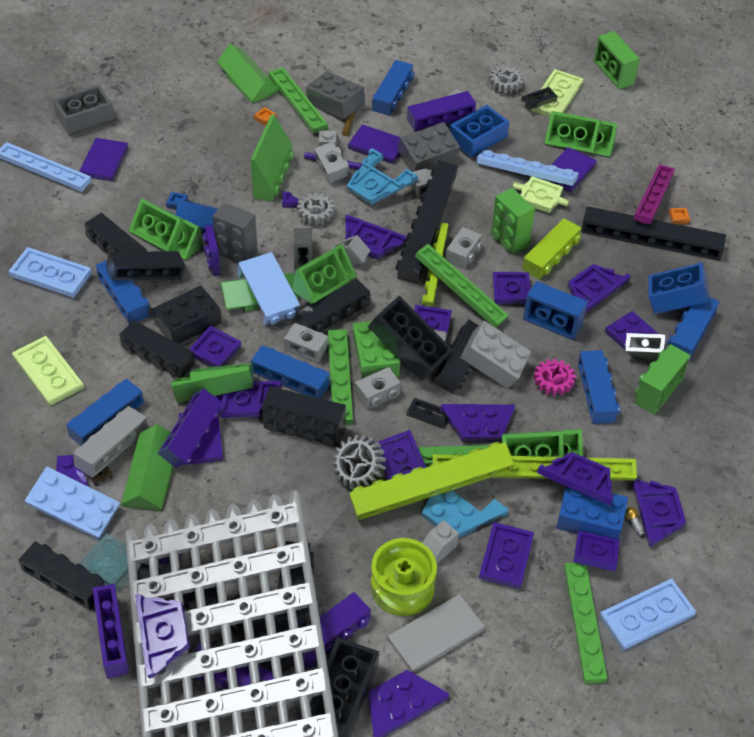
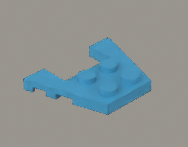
[347,148,419,205]
[422,490,509,538]

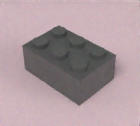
[306,71,365,119]
[53,84,115,134]
[397,122,460,172]
[212,203,258,263]

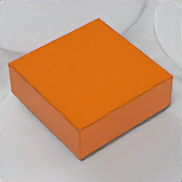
[254,107,277,126]
[669,208,690,225]

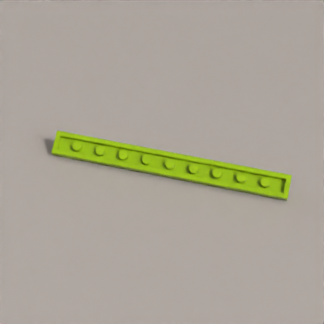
[432,454,637,481]

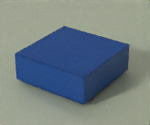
[166,192,189,210]

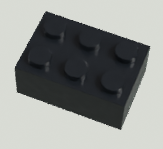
[152,285,222,344]

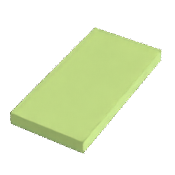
[530,69,584,117]
[12,336,84,406]

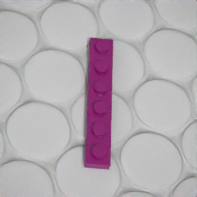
[634,164,675,224]

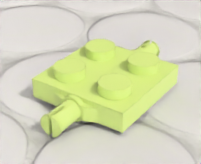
[512,176,570,213]

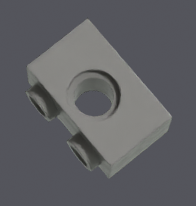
[314,141,349,184]
[446,227,483,269]
[284,323,328,364]
[355,367,401,410]

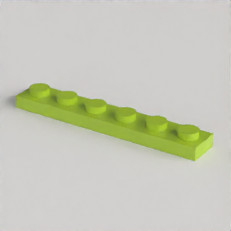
[422,223,448,307]

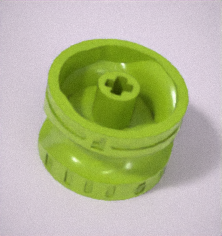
[371,538,437,617]

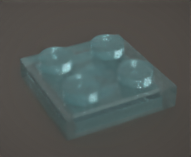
[79,533,128,587]

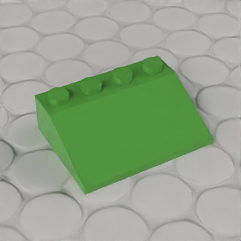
[251,114,294,202]

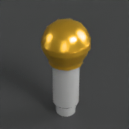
[624,507,645,537]

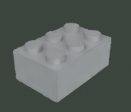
[460,321,531,389]

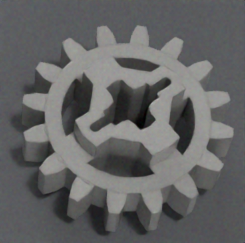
[489,65,524,93]
[297,192,335,225]

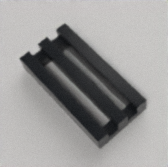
[521,87,558,110]
[406,397,447,429]

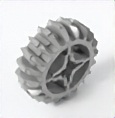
[332,435,387,489]

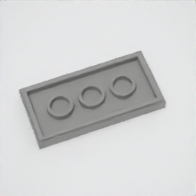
[387,594,485,673]

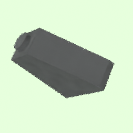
[294,228,312,276]

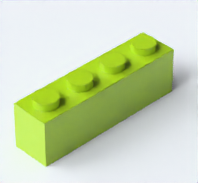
[522,218,581,280]

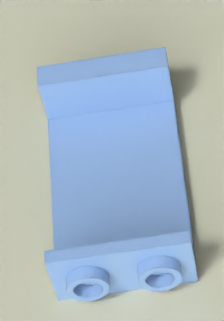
[237,252,300,326]

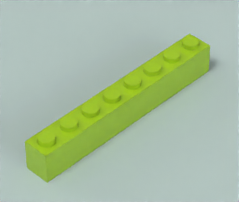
[350,442,514,521]

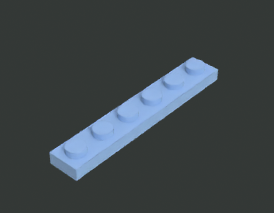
[0,142,91,192]
[477,150,579,186]

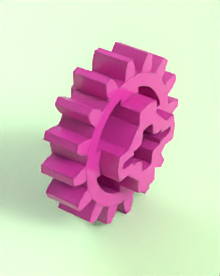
[533,358,576,397]

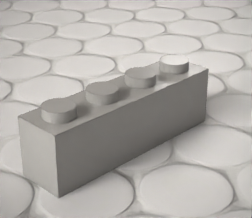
[73,406,147,478]

